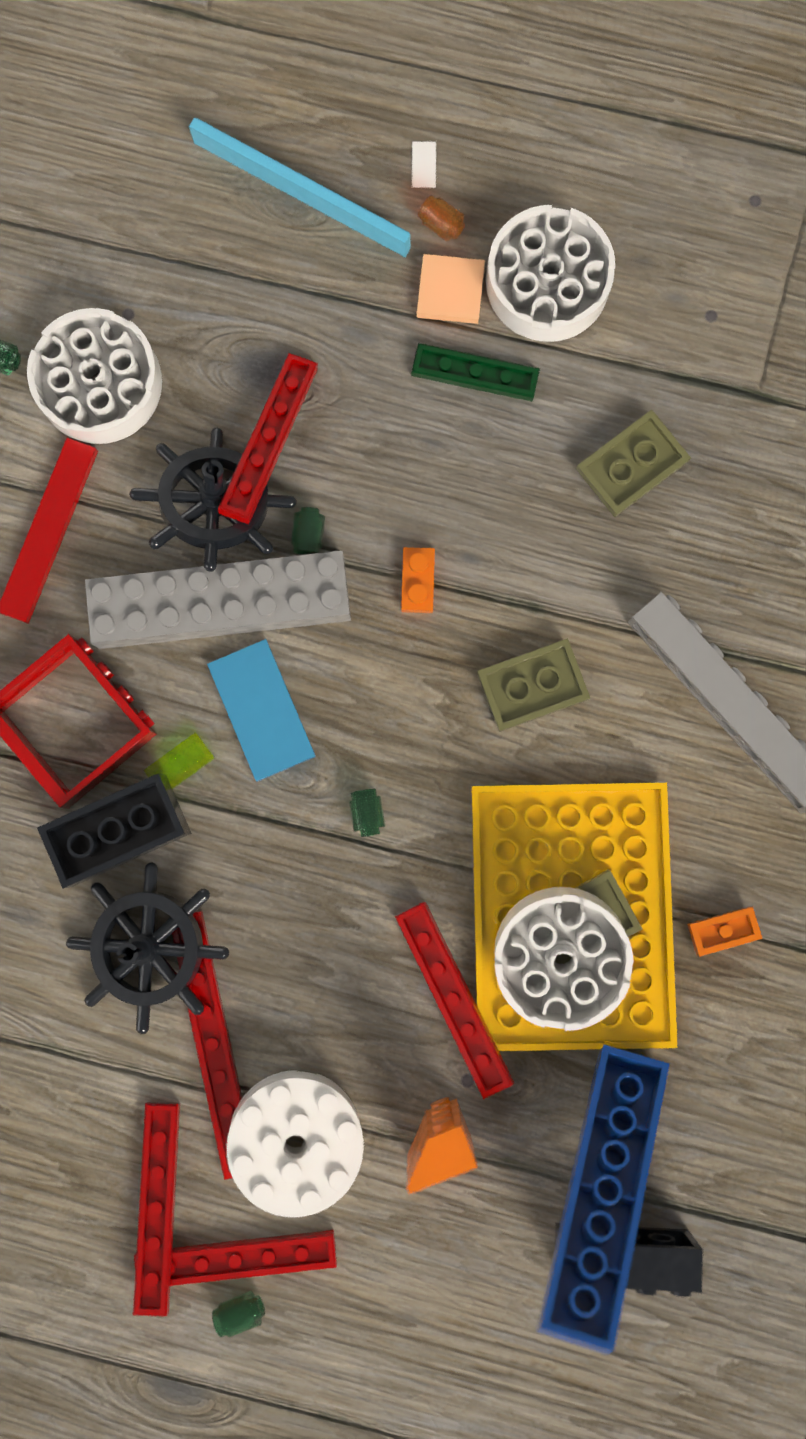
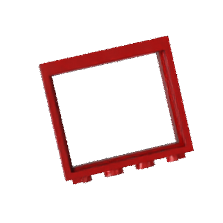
[0,634,157,809]

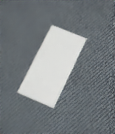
[412,142,436,188]

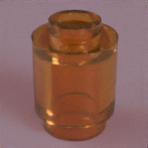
[418,195,465,242]

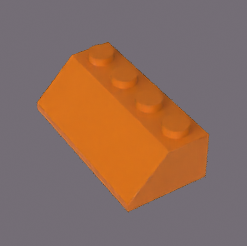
[407,1097,478,1194]

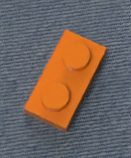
[401,547,435,613]
[687,906,763,957]

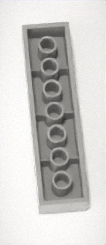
[85,551,351,649]

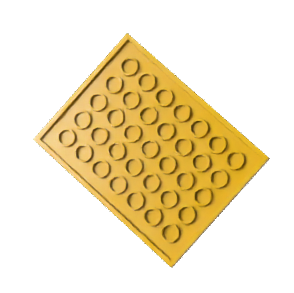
[471,783,678,1051]

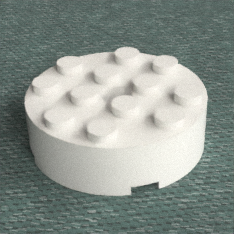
[486,205,615,342]
[27,308,162,444]
[494,887,633,1031]
[227,1070,363,1217]

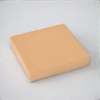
[417,254,485,324]

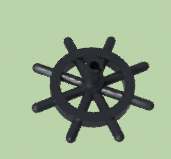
[129,428,297,572]
[66,862,229,1034]

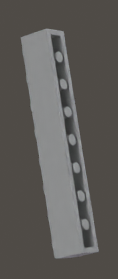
[627,592,806,813]

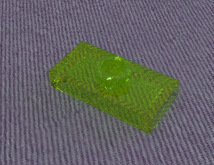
[143,732,215,789]

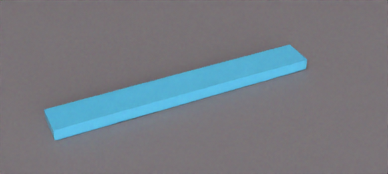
[189,118,410,257]

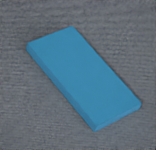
[207,639,316,782]

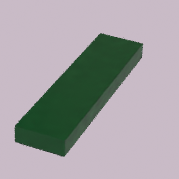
[411,343,540,402]

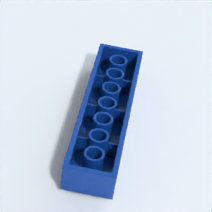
[536,1044,670,1355]

